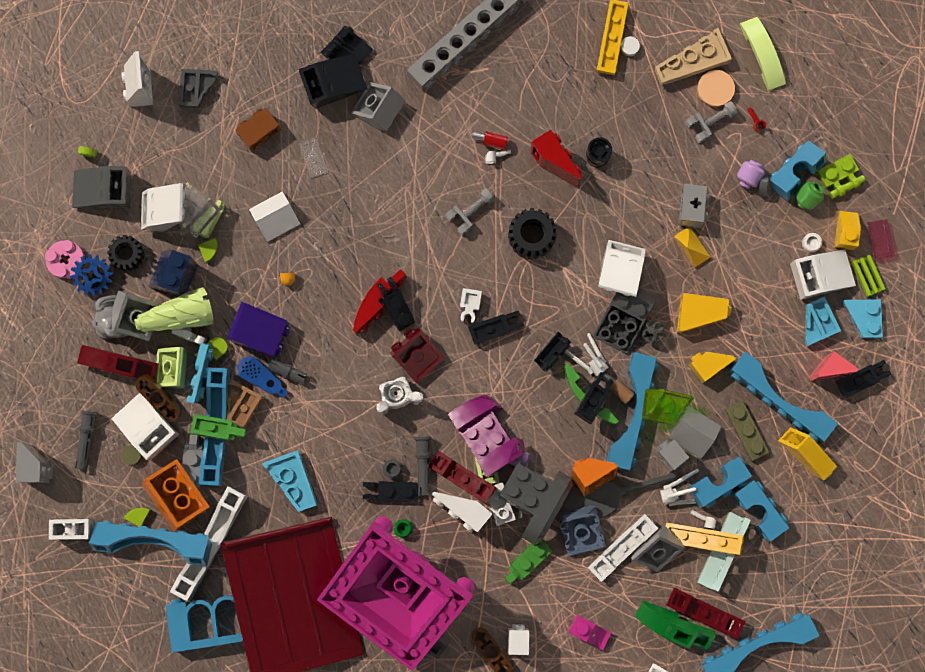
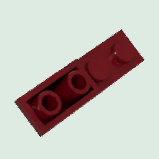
[77,345,158,381]

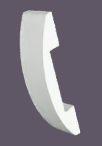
[588,514,658,582]

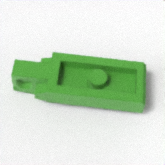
[190,414,247,441]
[504,540,552,584]

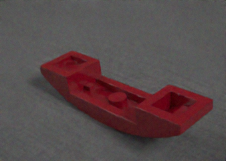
[429,451,497,504]
[666,587,745,639]

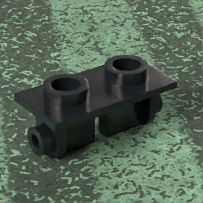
[534,331,571,371]

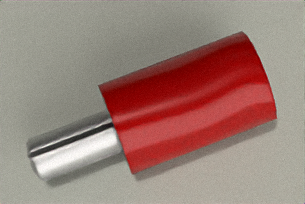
[471,131,508,150]

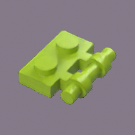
[816,154,866,199]

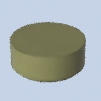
[121,445,142,465]

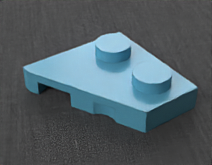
[805,296,841,347]
[842,300,883,338]

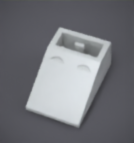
[141,183,185,232]
[598,240,645,297]
[790,249,856,300]
[112,393,179,461]
[432,492,492,533]

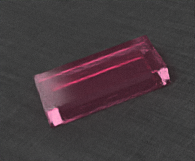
[867,219,895,260]

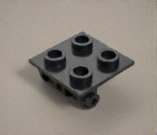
[320,26,373,65]

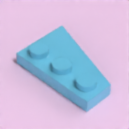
[186,343,214,403]
[262,450,318,512]

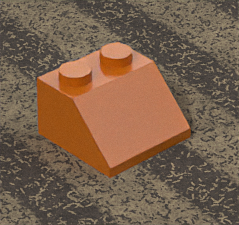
[571,458,618,497]

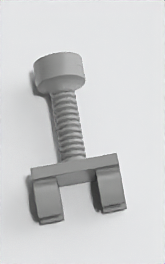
[685,101,738,144]
[445,188,496,236]

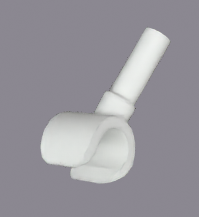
[485,150,511,164]
[691,510,716,529]

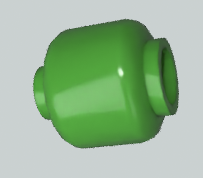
[795,181,824,210]

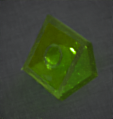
[642,389,694,425]

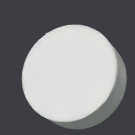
[620,36,640,56]
[802,233,822,253]

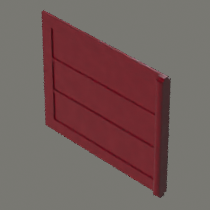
[220,517,364,672]

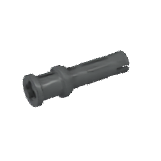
[75,410,98,470]
[414,437,432,495]

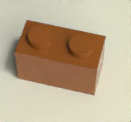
[235,107,281,152]

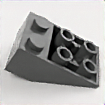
[72,166,131,209]
[593,290,655,354]

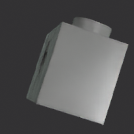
[678,183,709,228]
[655,439,689,472]

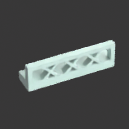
[697,512,751,592]

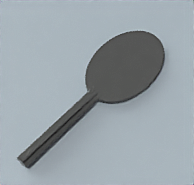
[564,472,676,518]

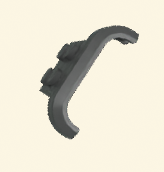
[499,463,574,545]

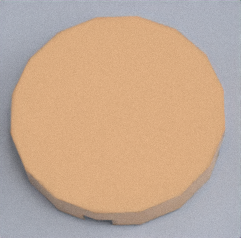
[697,70,735,108]

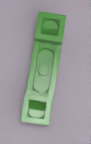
[564,363,619,425]

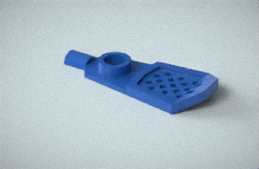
[237,356,288,398]

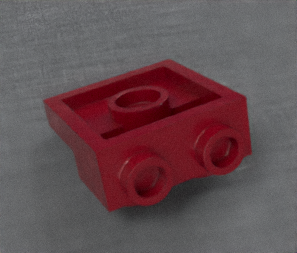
[389,328,445,383]

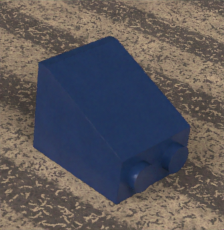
[148,250,198,297]

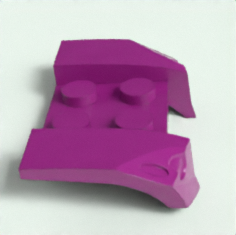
[448,395,526,478]

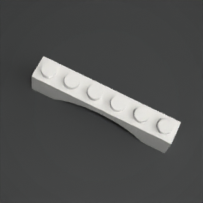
[170,486,248,601]

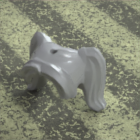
[92,292,128,339]

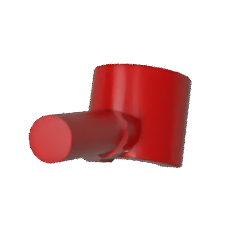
[747,107,766,132]

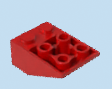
[530,130,582,187]

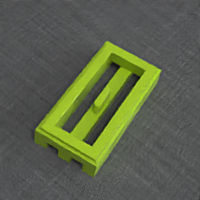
[851,255,886,297]

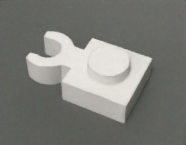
[460,288,482,323]
[171,327,207,345]

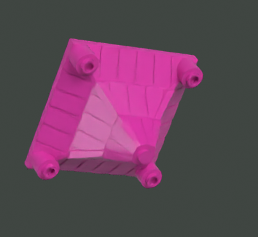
[317,516,475,671]

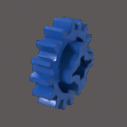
[70,254,113,296]

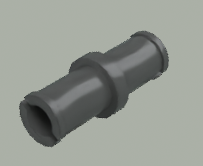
[267,358,307,385]

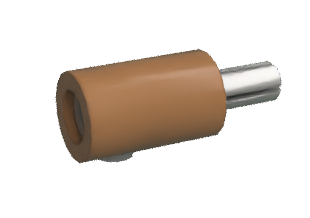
[603,372,635,404]

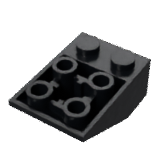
[298,54,367,109]

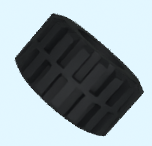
[508,208,557,259]

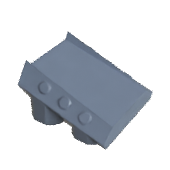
[558,505,606,556]

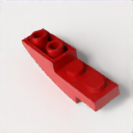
[353,269,406,335]

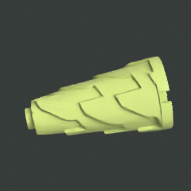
[134,287,214,333]

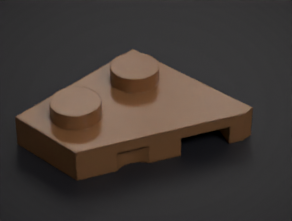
[226,378,263,429]

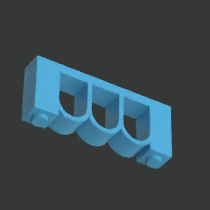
[166,595,243,653]

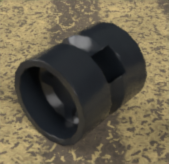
[586,137,612,168]

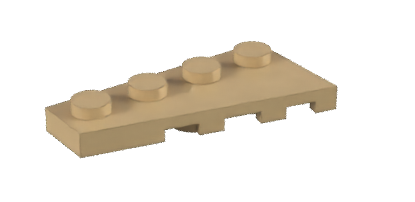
[655,28,732,86]

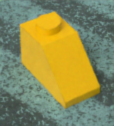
[834,210,861,251]
[689,352,736,383]

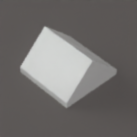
[249,191,301,242]

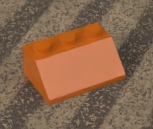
[142,459,210,532]

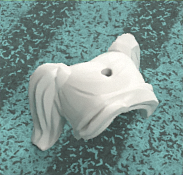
[377,377,424,415]

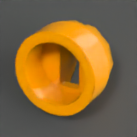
[280,273,295,286]

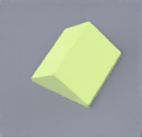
[155,347,188,389]

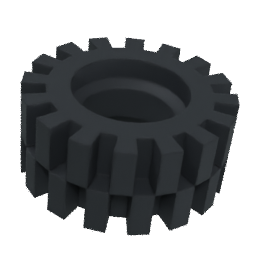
[107,235,144,271]

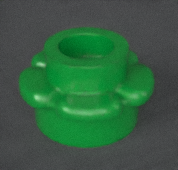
[394,519,413,538]

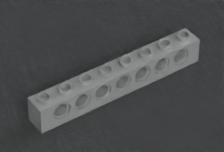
[407,0,528,91]

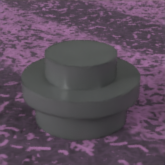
[383,459,402,479]

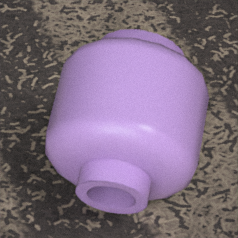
[737,159,765,189]

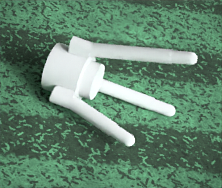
[564,333,608,376]
[660,469,699,507]

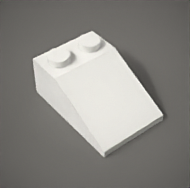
[122,51,153,107]

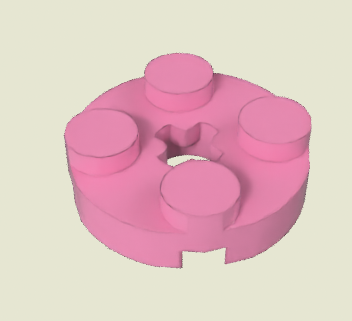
[45,240,85,279]

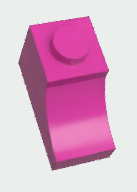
[567,614,611,650]

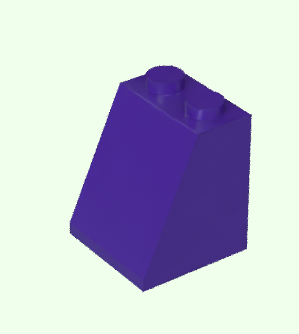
[227,302,291,359]

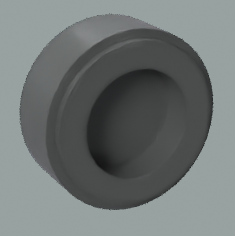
[758,177,768,196]

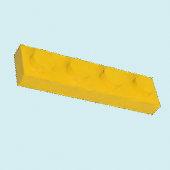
[596,0,628,76]
[666,523,744,556]

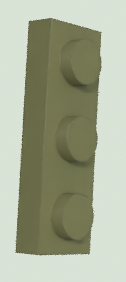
[724,401,769,461]

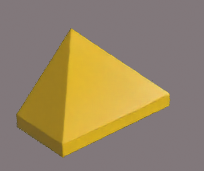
[674,227,711,268]

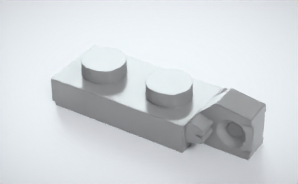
[182,435,203,489]

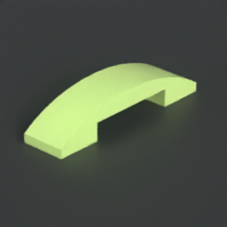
[739,17,786,91]

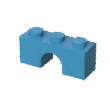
[770,140,827,201]
[687,456,752,508]
[732,480,789,542]

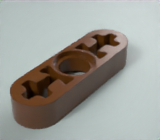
[135,374,182,422]
[471,627,512,672]

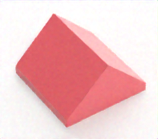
[810,351,858,381]

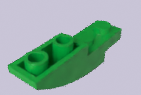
[635,601,716,650]

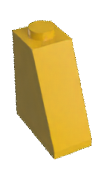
[676,293,732,334]
[778,427,837,480]

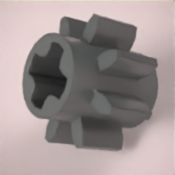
[641,319,666,344]

